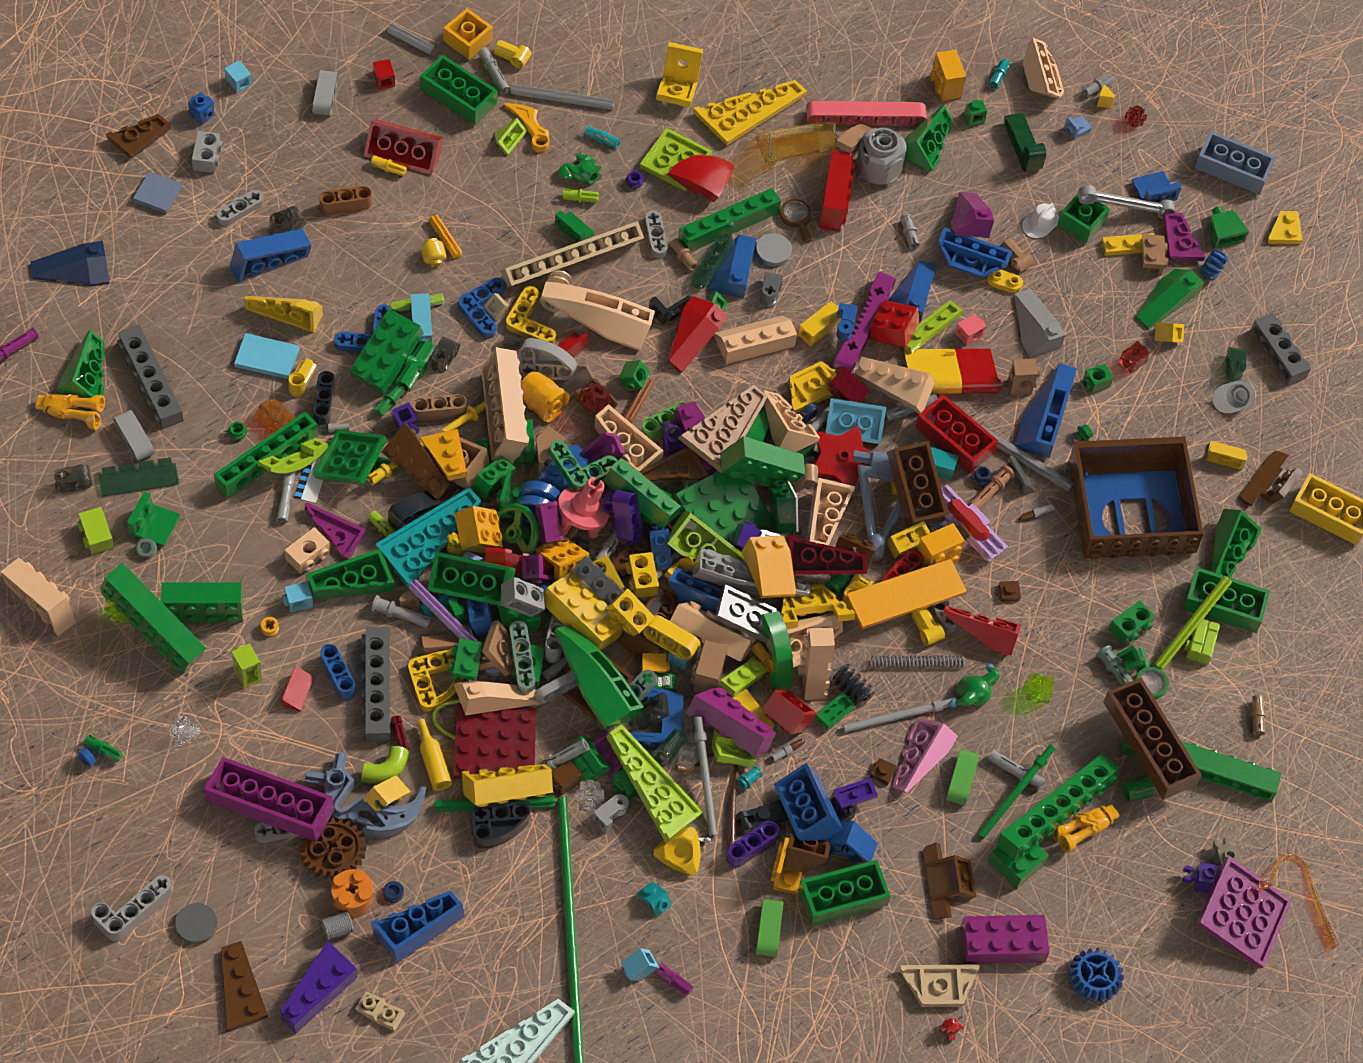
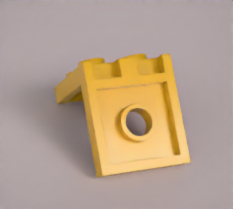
[656,42,703,107]

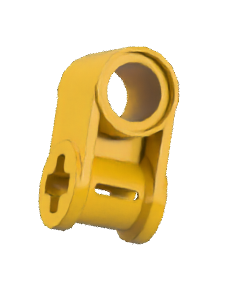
[842,574,874,610]

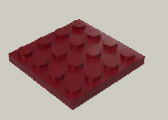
[453,703,537,779]

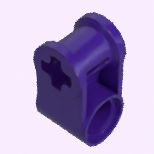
[662,420,685,458]

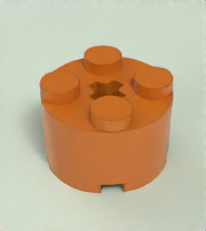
[331,869,373,918]

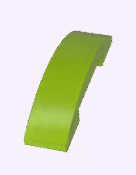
[258,438,328,473]

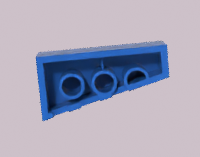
[229,229,311,283]

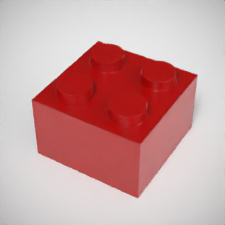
[870,300,919,348]
[761,689,817,734]

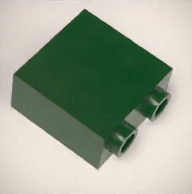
[769,480,798,534]

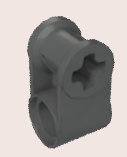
[760,272,783,308]

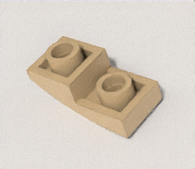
[356,992,405,1031]

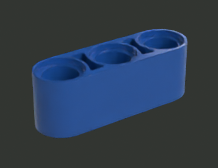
[320,644,355,701]

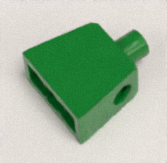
[1208,206,1249,249]

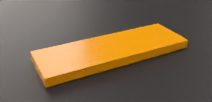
[846,559,967,629]

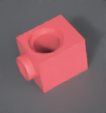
[955,313,986,346]

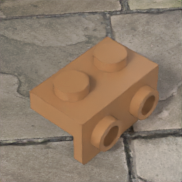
[1142,234,1168,275]

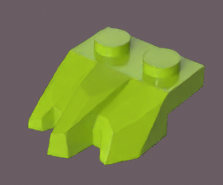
[712,727,756,767]

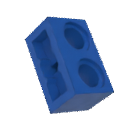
[466,598,494,638]

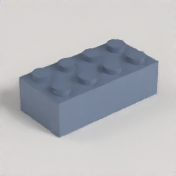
[1195,131,1276,195]

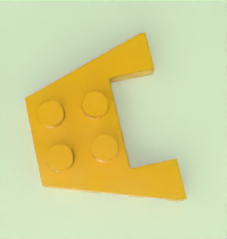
[781,584,855,629]

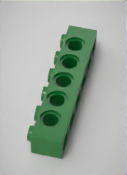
[214,412,318,498]

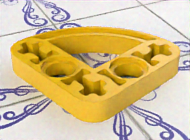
[408,648,464,712]

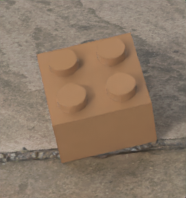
[690,640,728,693]

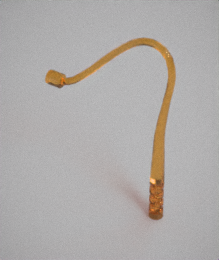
[1259,853,1339,948]

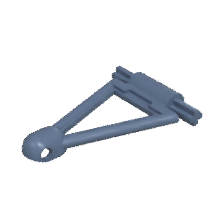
[852,450,902,562]

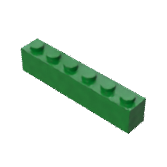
[678,188,781,252]

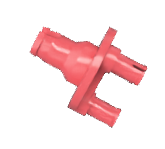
[557,477,610,539]

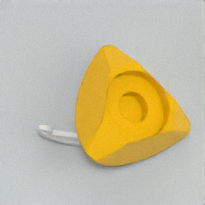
[653,827,711,876]

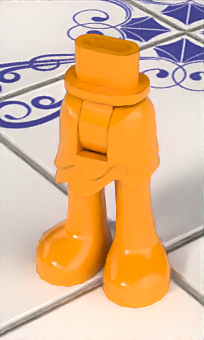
[35,394,105,430]
[1051,805,1119,853]

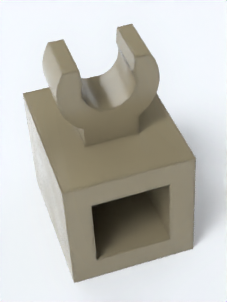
[1212,837,1242,868]

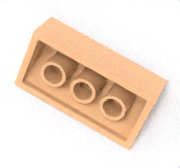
[714,315,797,364]

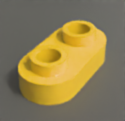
[987,270,1023,293]

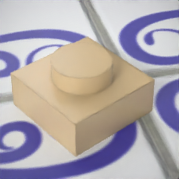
[483,293,509,320]

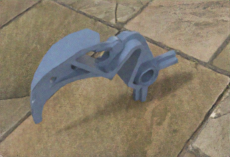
[305,752,426,838]

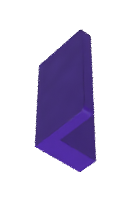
[830,778,878,810]

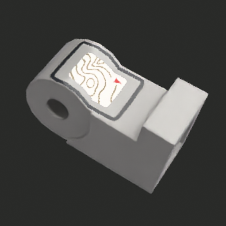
[592,794,629,834]

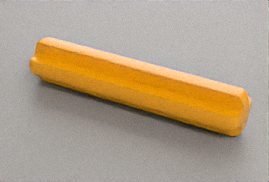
[429,214,462,259]

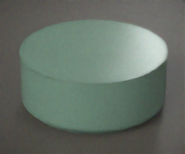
[136,538,157,558]

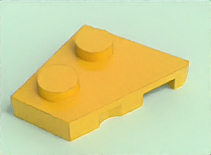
[1267,211,1302,244]

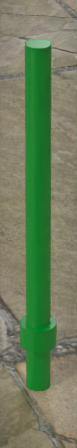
[977,744,1055,839]

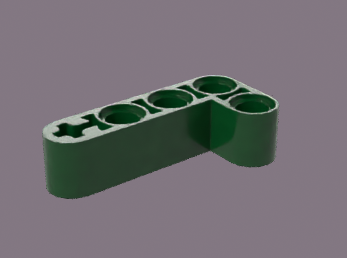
[1004,113,1046,172]

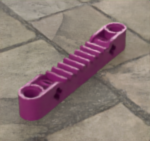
[833,271,896,373]

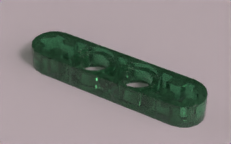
[691,233,735,289]

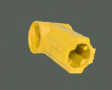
[494,40,532,69]
[288,358,317,397]
[911,608,945,646]

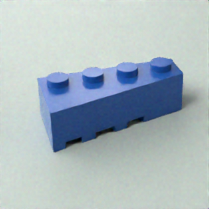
[371,891,465,962]

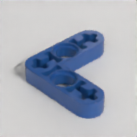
[459,278,505,339]
[334,304,392,352]

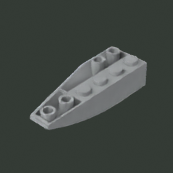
[692,548,810,597]

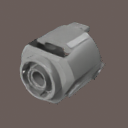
[856,128,906,188]

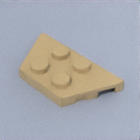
[899,965,979,1007]

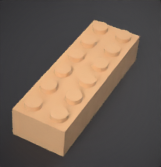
[481,347,529,464]

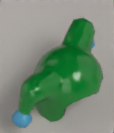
[950,664,1000,708]

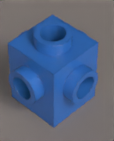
[188,92,215,125]

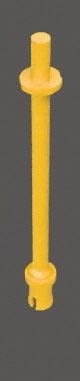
[367,401,486,486]

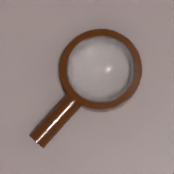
[780,199,812,243]

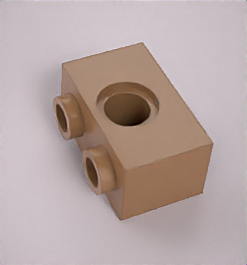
[1007,359,1040,395]

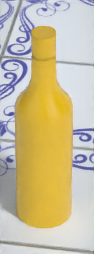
[417,719,452,791]

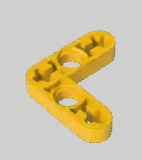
[506,286,556,344]

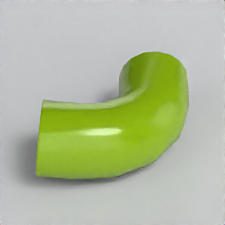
[361,746,409,784]

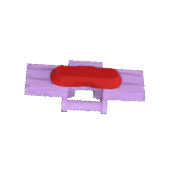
[941,485,1008,562]

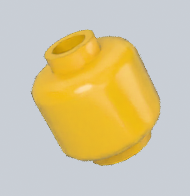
[420,238,446,267]

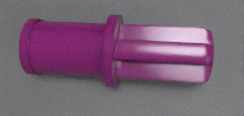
[654,963,694,996]

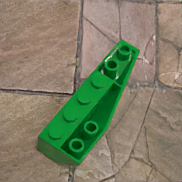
[554,625,644,729]

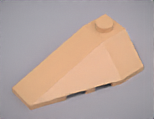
[763,390,820,452]
[766,613,843,667]
[454,681,539,715]

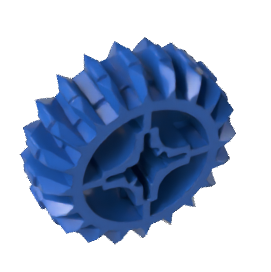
[1068,947,1124,1003]

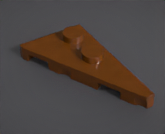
[639,447,708,481]

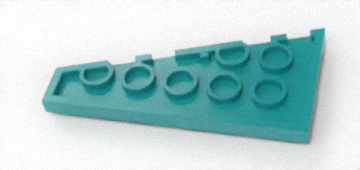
[375,487,481,590]

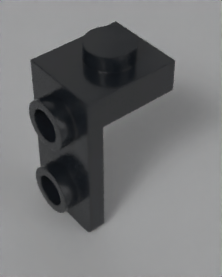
[649,295,691,325]

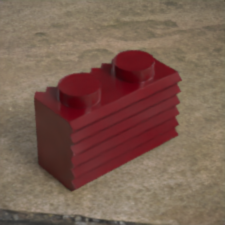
[825,366,870,403]

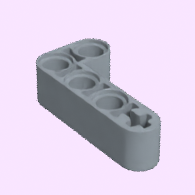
[91,875,173,942]

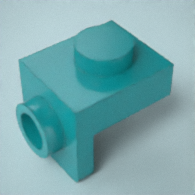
[637,881,672,917]

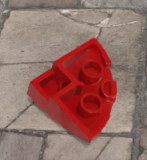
[667,154,735,203]

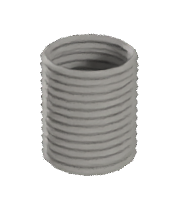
[321,911,354,940]

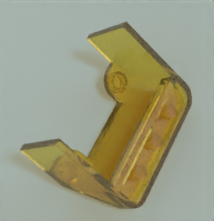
[756,122,840,165]

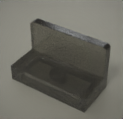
[554,366,592,402]

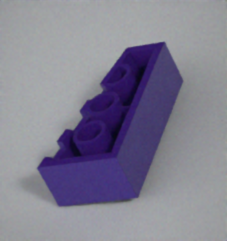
[280,941,357,1034]

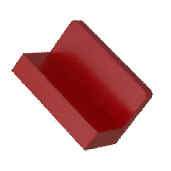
[557,332,588,358]

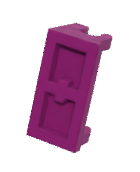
[535,501,563,543]

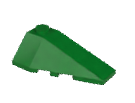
[1136,269,1204,330]
[1211,509,1262,578]

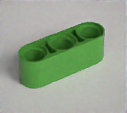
[641,402,686,441]
[946,749,980,806]
[756,898,783,958]

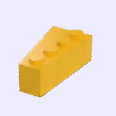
[462,764,553,807]

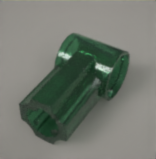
[652,728,688,767]

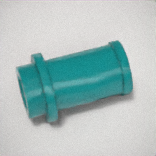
[737,766,763,789]

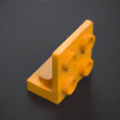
[535,537,589,583]
[771,837,802,895]

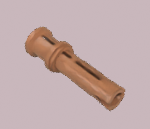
[968,465,1015,509]

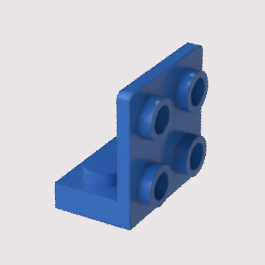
[1132,171,1182,203]

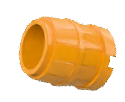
[520,372,570,423]

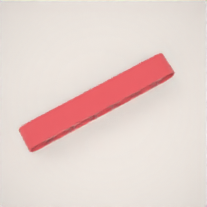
[806,101,927,126]

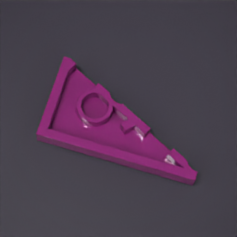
[304,502,366,560]

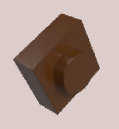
[999,581,1021,602]
[870,758,897,785]

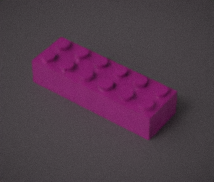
[204,757,335,842]

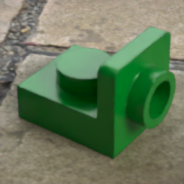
[448,597,470,624]

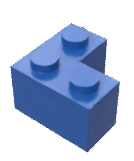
[826,821,878,865]

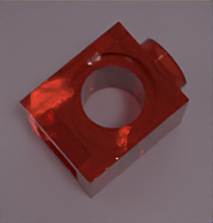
[1119,341,1150,374]

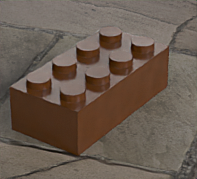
[886,440,948,526]

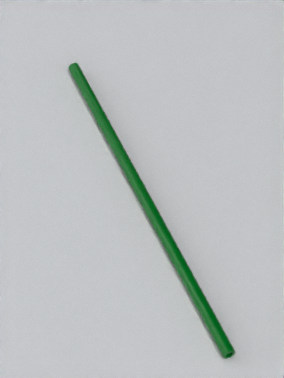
[557,796,584,1063]

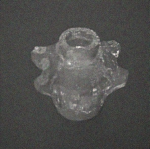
[169,716,201,746]

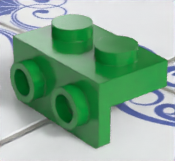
[449,638,483,682]

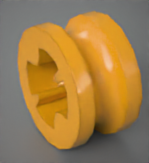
[261,617,279,637]

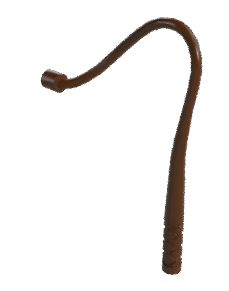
[675,752,739,848]

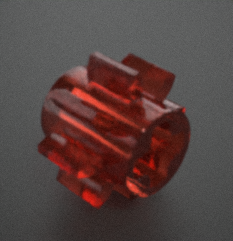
[1124,105,1148,127]

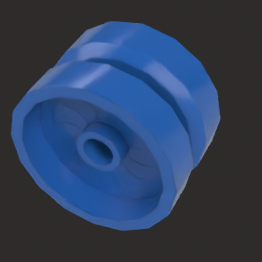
[514,481,561,524]

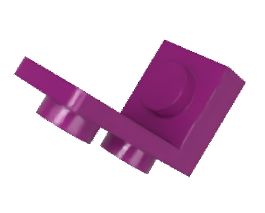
[522,554,554,585]

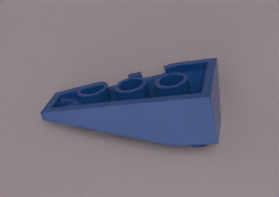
[709,235,757,298]
[889,261,937,323]

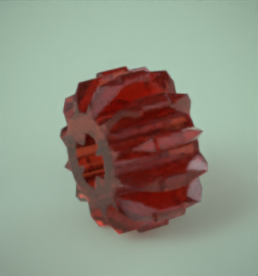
[578,382,612,413]

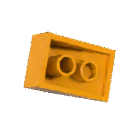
[741,536,796,598]

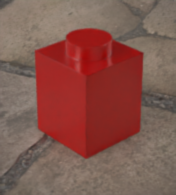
[373,59,395,90]

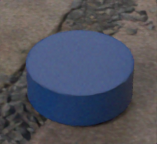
[77,747,96,767]

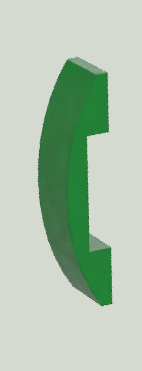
[761,611,793,692]

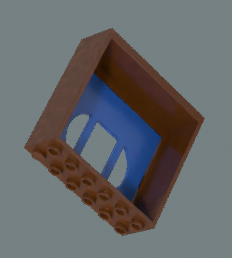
[1069,436,1203,559]

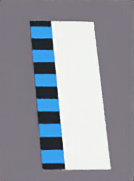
[294,453,324,503]

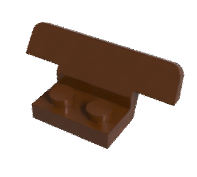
[1241,451,1302,506]
[923,843,977,919]

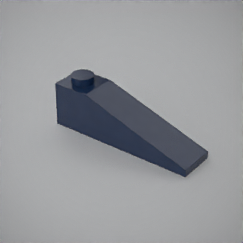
[30,241,110,286]

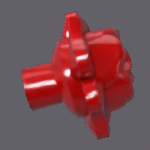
[939,1018,964,1040]

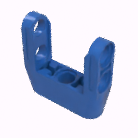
[630,688,683,750]

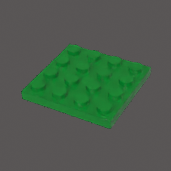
[674,471,775,544]

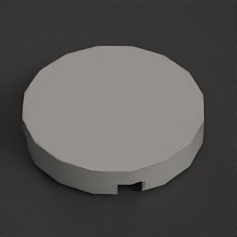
[756,233,792,266]

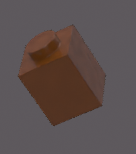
[552,760,582,796]

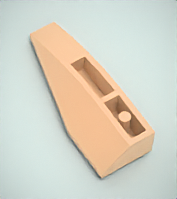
[541,282,655,351]

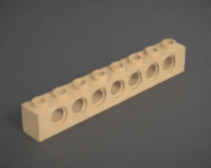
[500,221,644,288]

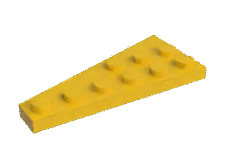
[693,80,807,146]

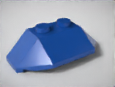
[938,227,1012,278]
[537,445,595,493]
[668,568,723,614]

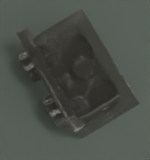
[628,692,670,731]

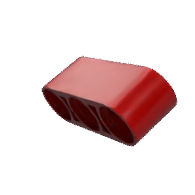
[882,549,923,582]

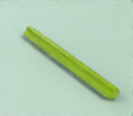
[1155,576,1232,670]

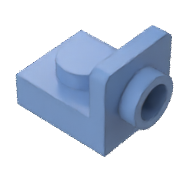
[1064,116,1092,140]

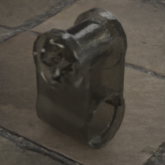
[269,206,306,235]
[431,336,460,373]
[54,464,93,493]

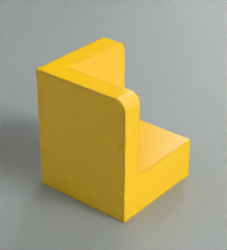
[1155,323,1184,343]

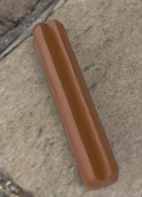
[624,378,654,424]

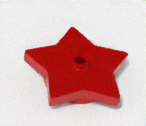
[815,426,870,486]

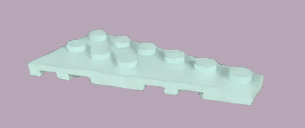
[457,999,575,1063]

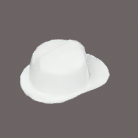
[1022,203,1059,239]
[1213,380,1256,413]

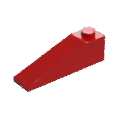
[668,296,728,373]

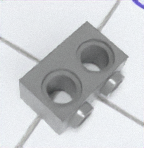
[192,131,223,173]
[501,577,545,617]

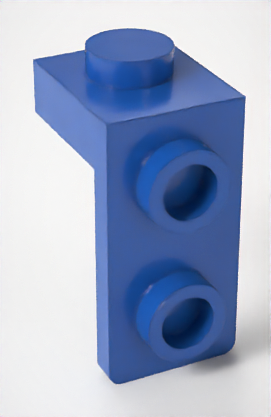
[648,525,672,569]

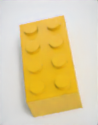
[1289,473,1363,546]
[544,571,624,650]

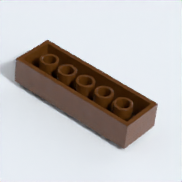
[1103,677,1202,800]

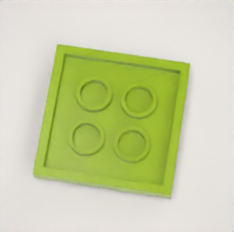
[640,128,713,191]

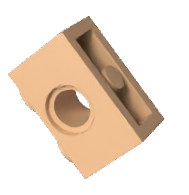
[285,527,330,574]

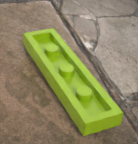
[903,300,963,354]

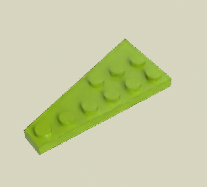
[607,724,703,842]

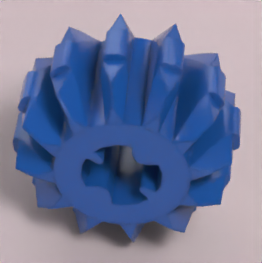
[1200,249,1228,280]

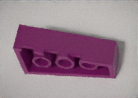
[673,401,718,481]
[686,686,776,756]

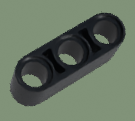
[313,371,335,427]

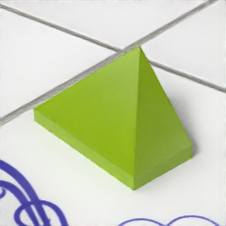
[495,118,527,155]

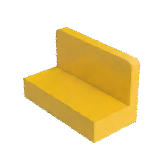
[1206,441,1248,470]

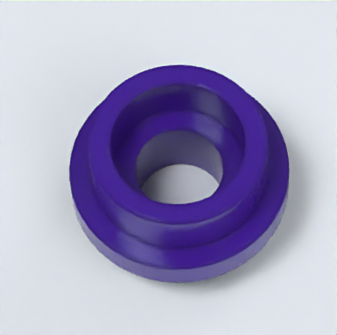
[626,171,644,188]

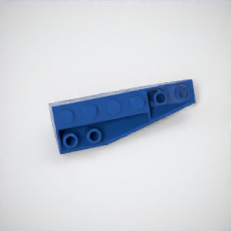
[1014,363,1077,458]

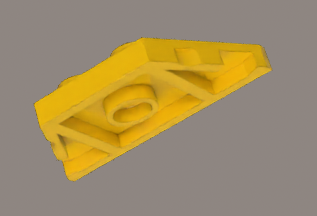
[789,361,836,413]

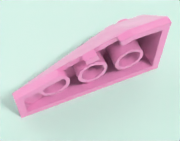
[892,717,958,793]

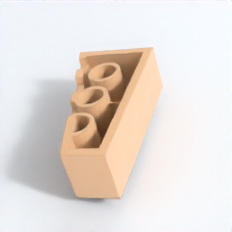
[855,357,935,414]

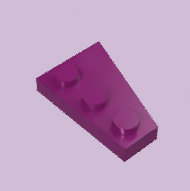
[1163,213,1205,261]

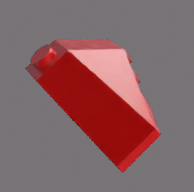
[485,547,555,583]
[943,605,1021,656]

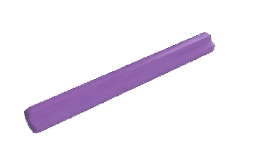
[409,580,479,642]

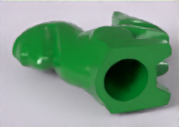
[558,153,602,185]

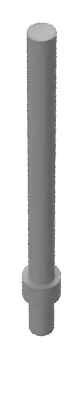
[843,698,956,733]
[694,717,717,836]

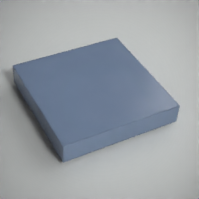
[133,171,183,214]

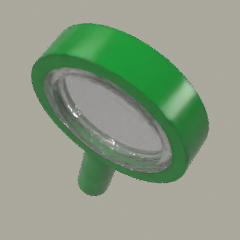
[1135,648,1169,699]

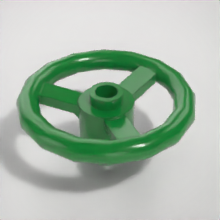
[497,503,539,556]

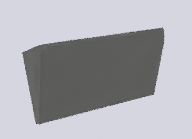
[1007,455,1034,496]

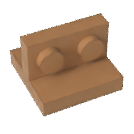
[478,620,520,676]

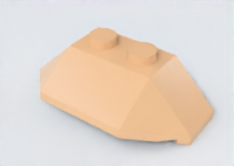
[1023,38,1064,99]

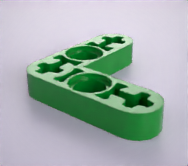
[548,440,618,491]

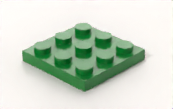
[313,430,387,485]

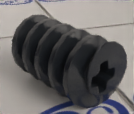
[833,663,875,707]

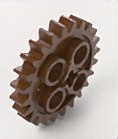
[299,817,366,881]

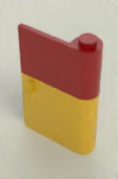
[903,348,1001,394]

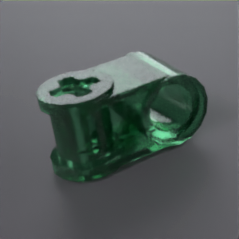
[1226,347,1248,382]

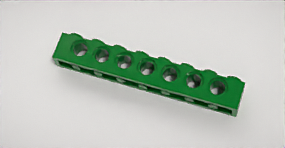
[996,754,1120,860]

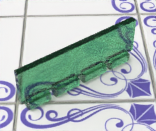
[99,457,179,497]

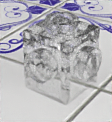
[575,780,604,811]

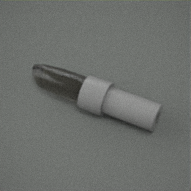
[317,423,349,433]

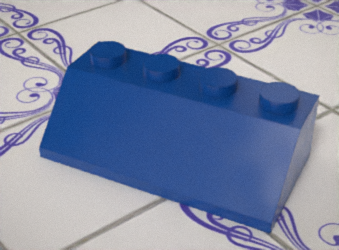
[774,762,843,840]

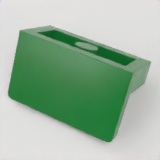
[555,210,595,243]

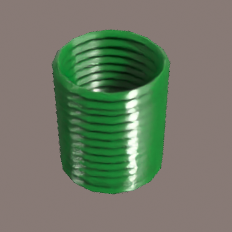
[1122,776,1154,803]

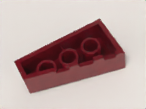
[788,536,867,575]

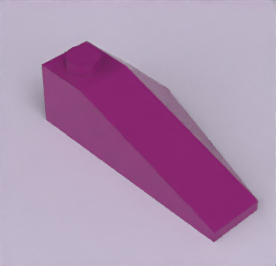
[951,192,994,238]

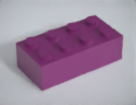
[960,915,1050,964]

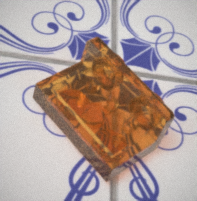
[254,399,296,434]

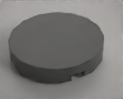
[175,903,218,944]

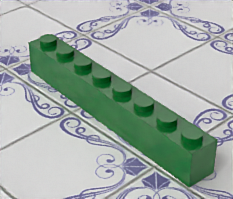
[1120,738,1282,802]

